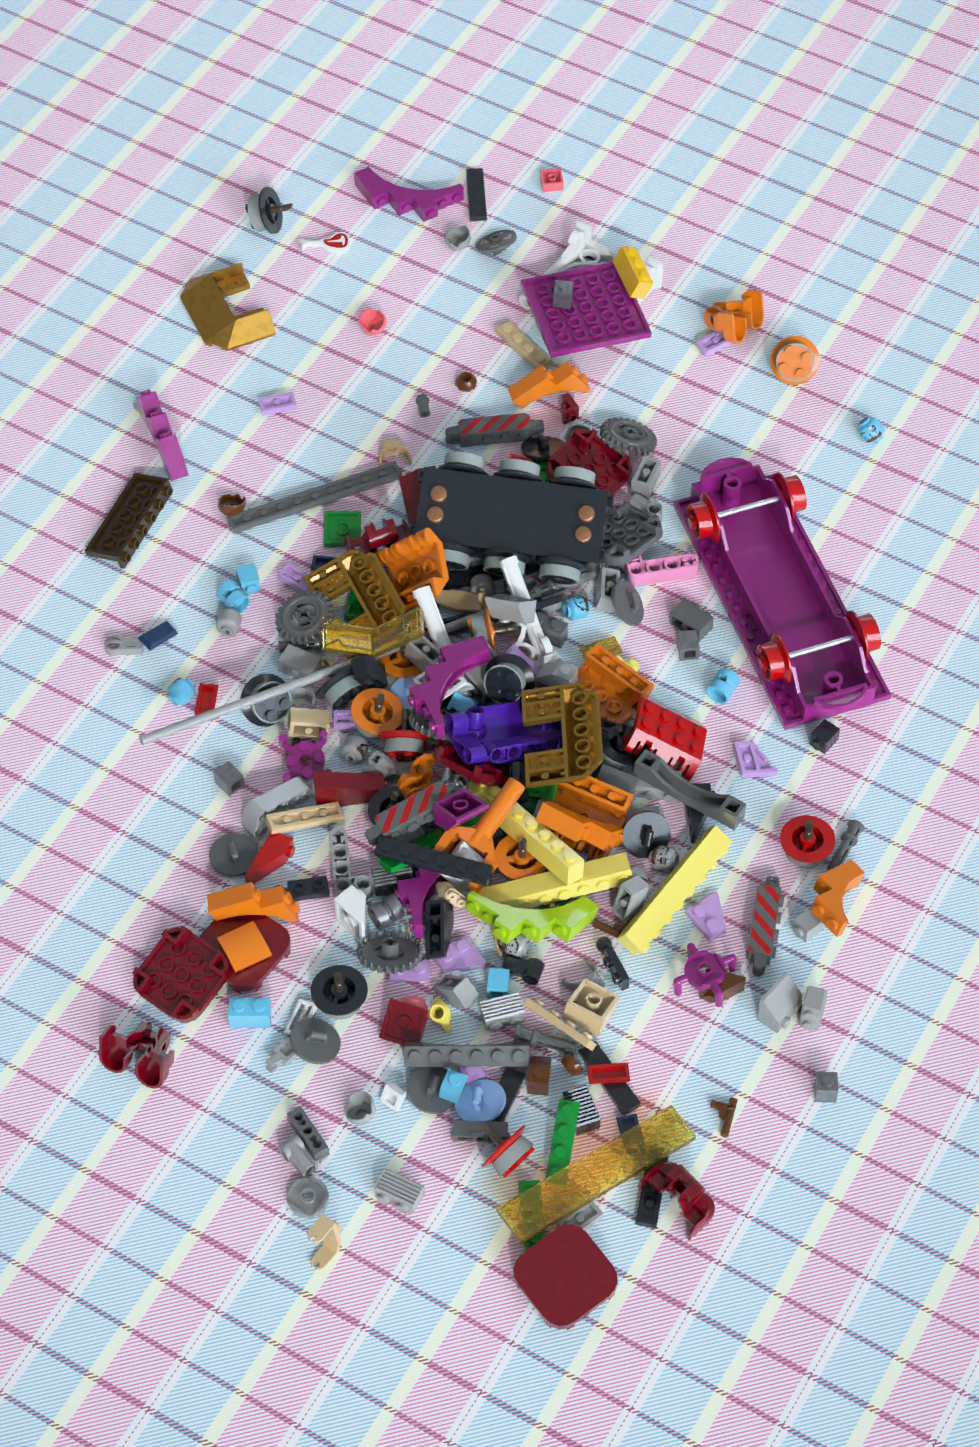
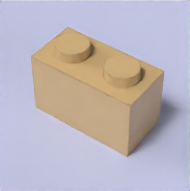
[287,707,329,739]

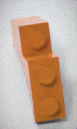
[507,361,590,409]
[535,801,624,850]
[810,859,865,937]
[207,882,300,923]

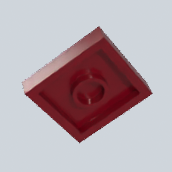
[379,998,430,1046]

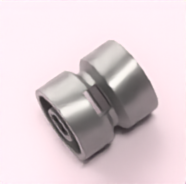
[367,894,405,930]

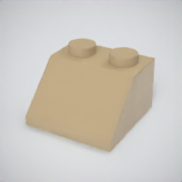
[562,978,621,1037]

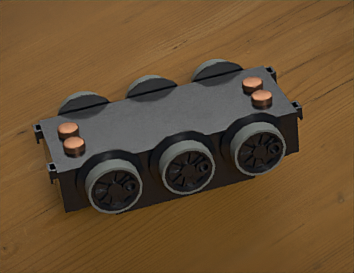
[408,451,614,585]

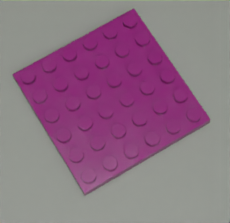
[521,261,652,358]

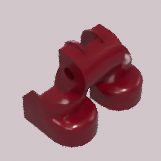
[344,518,409,554]
[99,1021,175,1089]
[637,1162,715,1240]

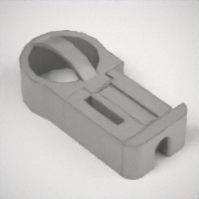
[104,635,144,656]

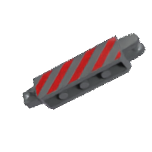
[445,413,544,447]
[365,781,465,846]
[746,876,784,977]

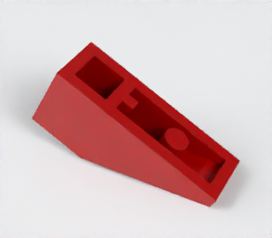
[245,833,295,884]

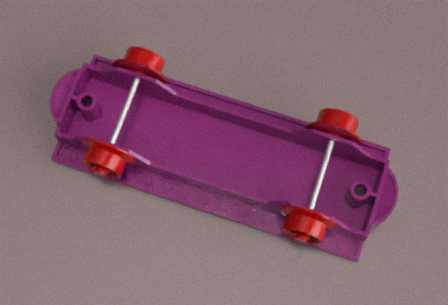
[673,457,891,730]

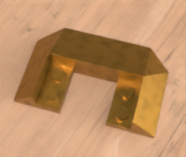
[180,263,276,351]
[303,549,407,659]
[521,682,604,788]

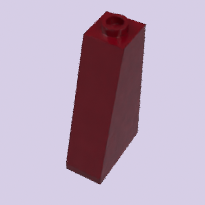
[313,771,389,807]

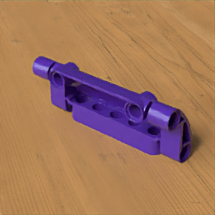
[445,700,563,764]

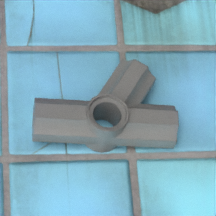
[362,750,415,783]

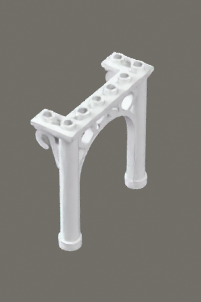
[519,220,663,310]
[412,556,562,697]

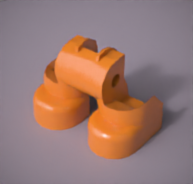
[703,290,764,344]
[397,753,437,825]

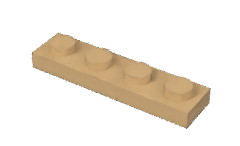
[495,320,552,370]
[264,802,345,834]
[523,998,597,1051]

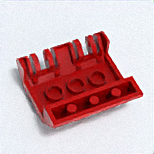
[622,690,707,781]

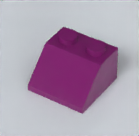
[433,788,489,831]

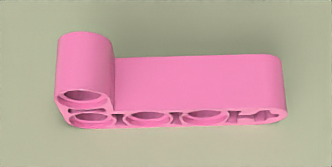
[623,554,699,586]

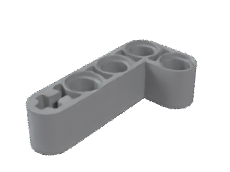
[241,776,314,838]
[329,827,372,900]

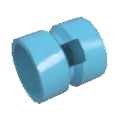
[216,580,250,614]
[706,668,740,704]

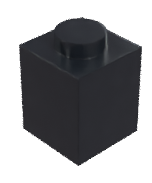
[809,719,840,754]

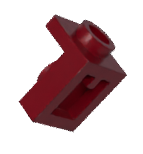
[561,393,579,424]

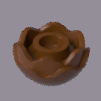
[455,372,477,392]
[561,1051,583,1076]

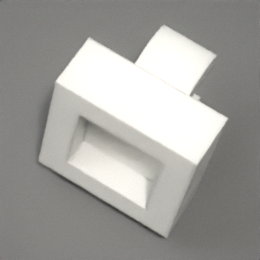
[380,1082,407,1111]

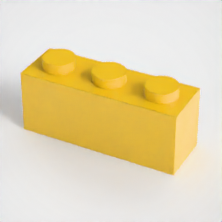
[613,246,654,299]

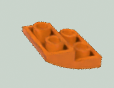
[216,921,272,973]

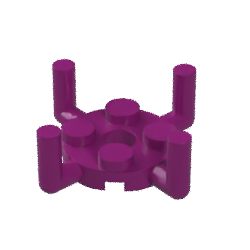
[279,730,332,783]
[673,943,737,1007]

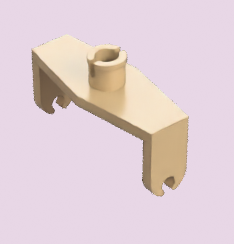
[434,588,489,612]
[307,1214,343,1271]

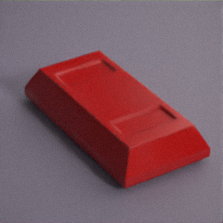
[194,683,219,716]
[587,1062,630,1085]

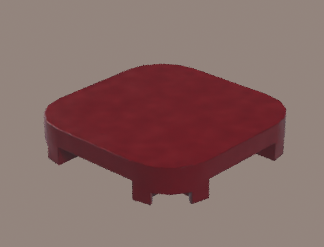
[545,428,632,495]
[433,739,523,786]
[199,915,291,994]
[132,926,231,1023]
[513,1224,618,1330]

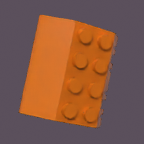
[375,528,449,610]
[577,643,654,725]
[544,776,634,860]

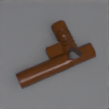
[593,919,632,938]
[710,1097,738,1138]

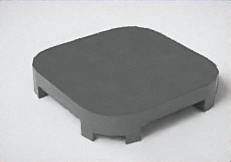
[602,500,663,566]

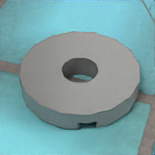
[287,1177,329,1218]

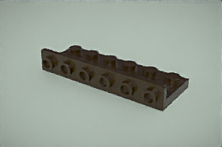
[84,472,173,569]

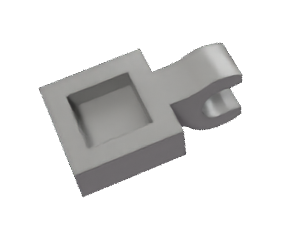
[266,1037,298,1073]

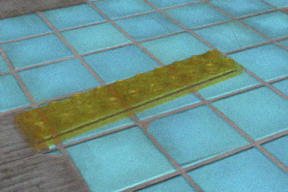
[496,1105,696,1244]

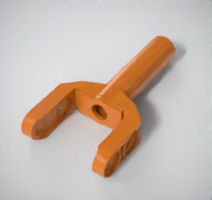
[433,777,525,893]

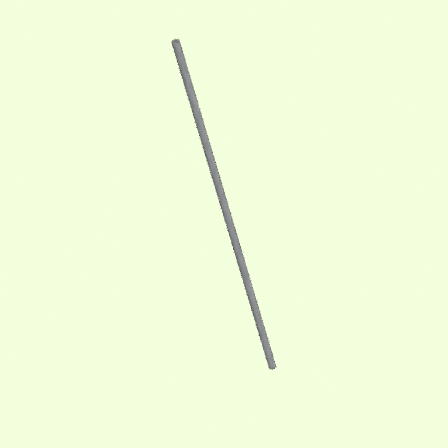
[139,571,599,745]

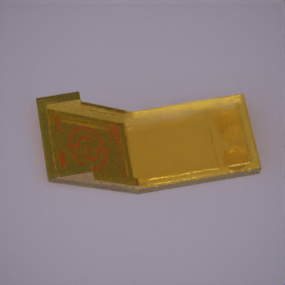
[322,607,424,658]

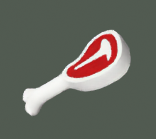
[299,232,350,254]

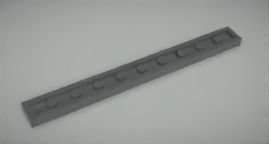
[226,461,402,534]

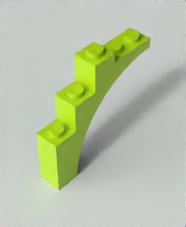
[465,891,599,944]

